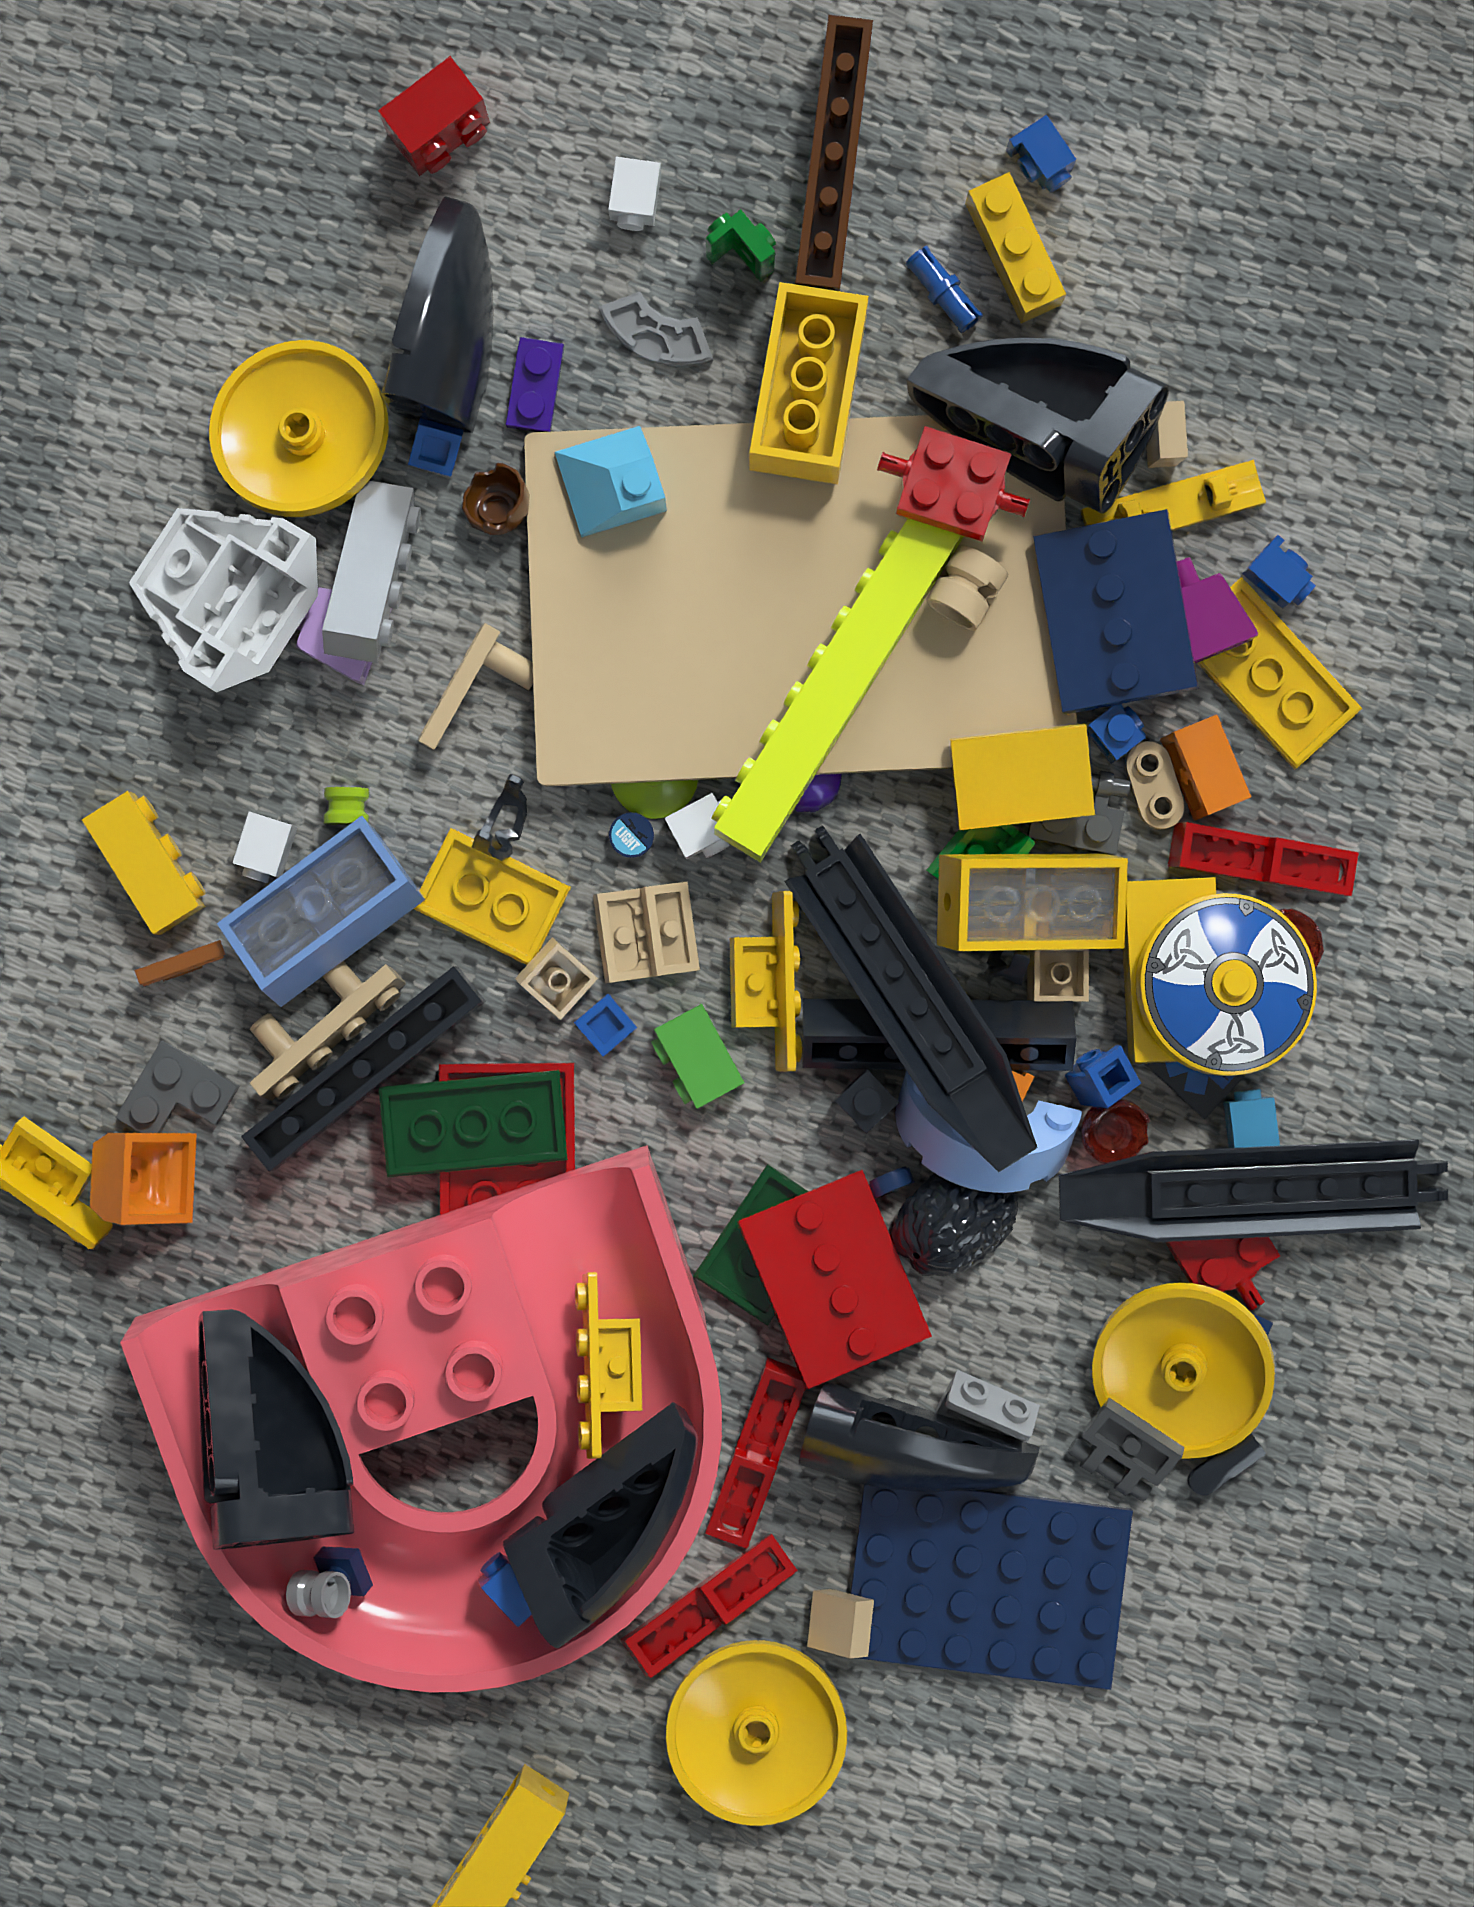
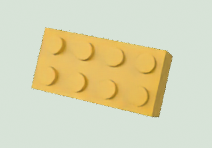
[749,282,869,484]

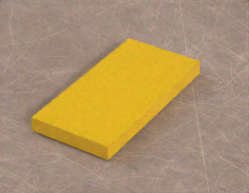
[1197,577,1362,770]

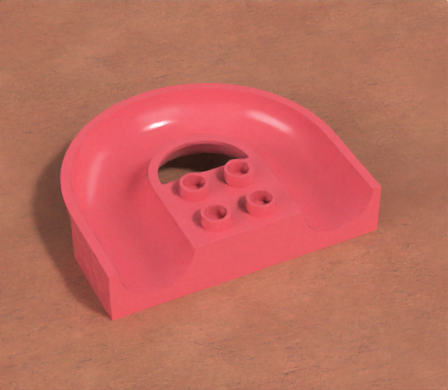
[120,1145,722,1693]

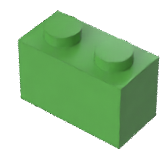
[651,1004,745,1109]

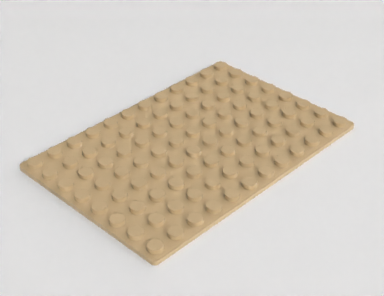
[524,415,1077,787]

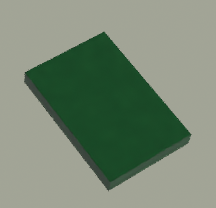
[693,1164,809,1326]

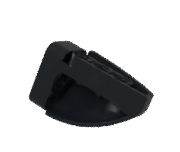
[381,196,494,433]
[907,338,1169,514]
[198,1309,354,1550]
[799,1382,1040,1492]
[503,1402,698,1648]

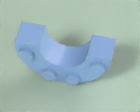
[895,1071,1082,1193]

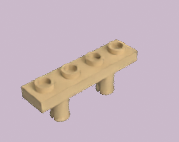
[250,961,406,1101]

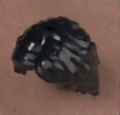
[890,1173,1018,1277]

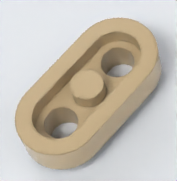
[1125,741,1184,830]

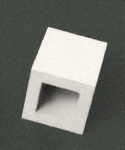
[608,157,661,231]
[233,812,298,883]

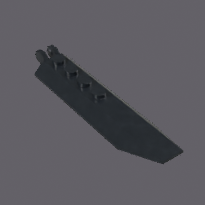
[784,825,1038,1172]
[1058,1139,1448,1242]

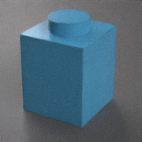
[1223,1089,1280,1148]

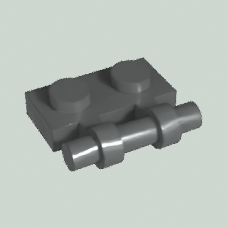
[1027,770,1131,856]
[1067,1398,1185,1502]

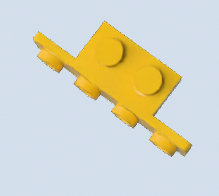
[729,891,802,1072]
[0,1116,113,1249]
[575,1272,642,1459]

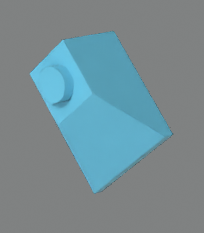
[555,426,667,538]

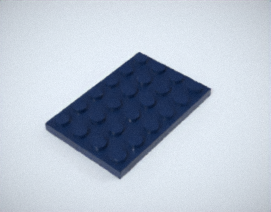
[850,1485,1133,1690]

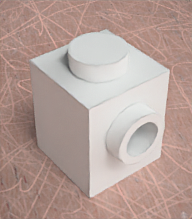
[665,793,730,860]

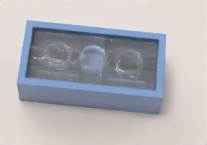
[217,816,425,1007]

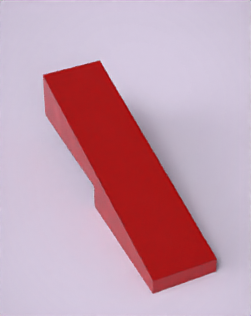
[1168,822,1359,896]
[705,1357,806,1549]
[620,1534,798,1678]

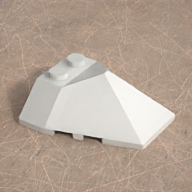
[129,508,318,692]

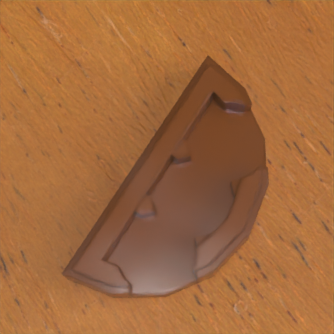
[134,940,226,987]

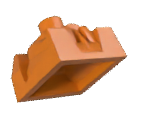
[90,1133,197,1225]

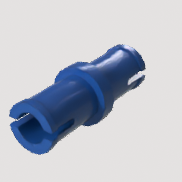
[905,246,983,334]

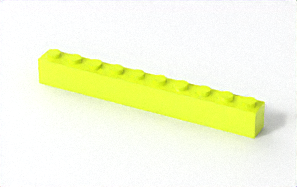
[711,517,964,863]

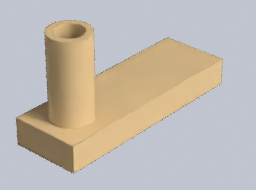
[417,623,533,750]

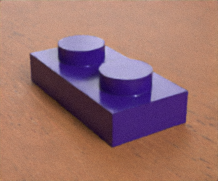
[506,337,565,432]

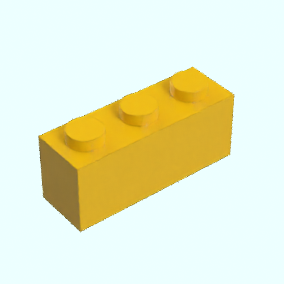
[965,172,1066,324]
[81,791,206,935]

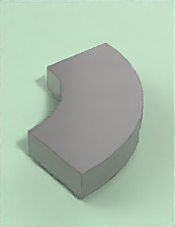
[599,291,713,367]

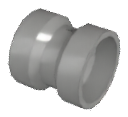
[286,1570,351,1618]

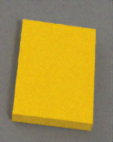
[950,724,1095,830]
[414,828,572,965]

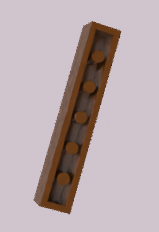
[795,15,873,291]

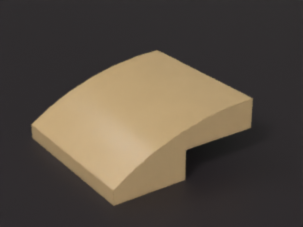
[593,882,700,984]

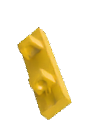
[1081,459,1266,531]

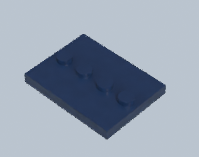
[1033,509,1199,715]

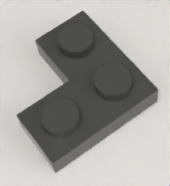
[115,1040,240,1133]

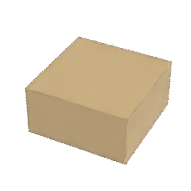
[1147,401,1188,468]
[515,937,598,1020]
[1027,949,1089,1002]
[807,1589,874,1659]

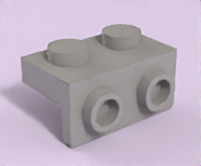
[935,1370,1040,1442]

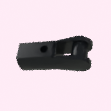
[1188,1433,1266,1496]

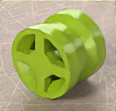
[324,787,369,825]

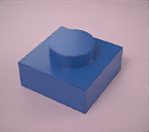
[408,418,463,477]
[574,994,638,1057]

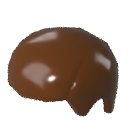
[462,463,530,535]

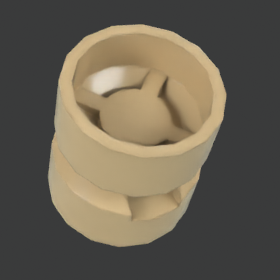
[926,545,1009,630]

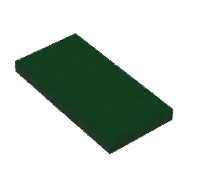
[379,1070,568,1178]

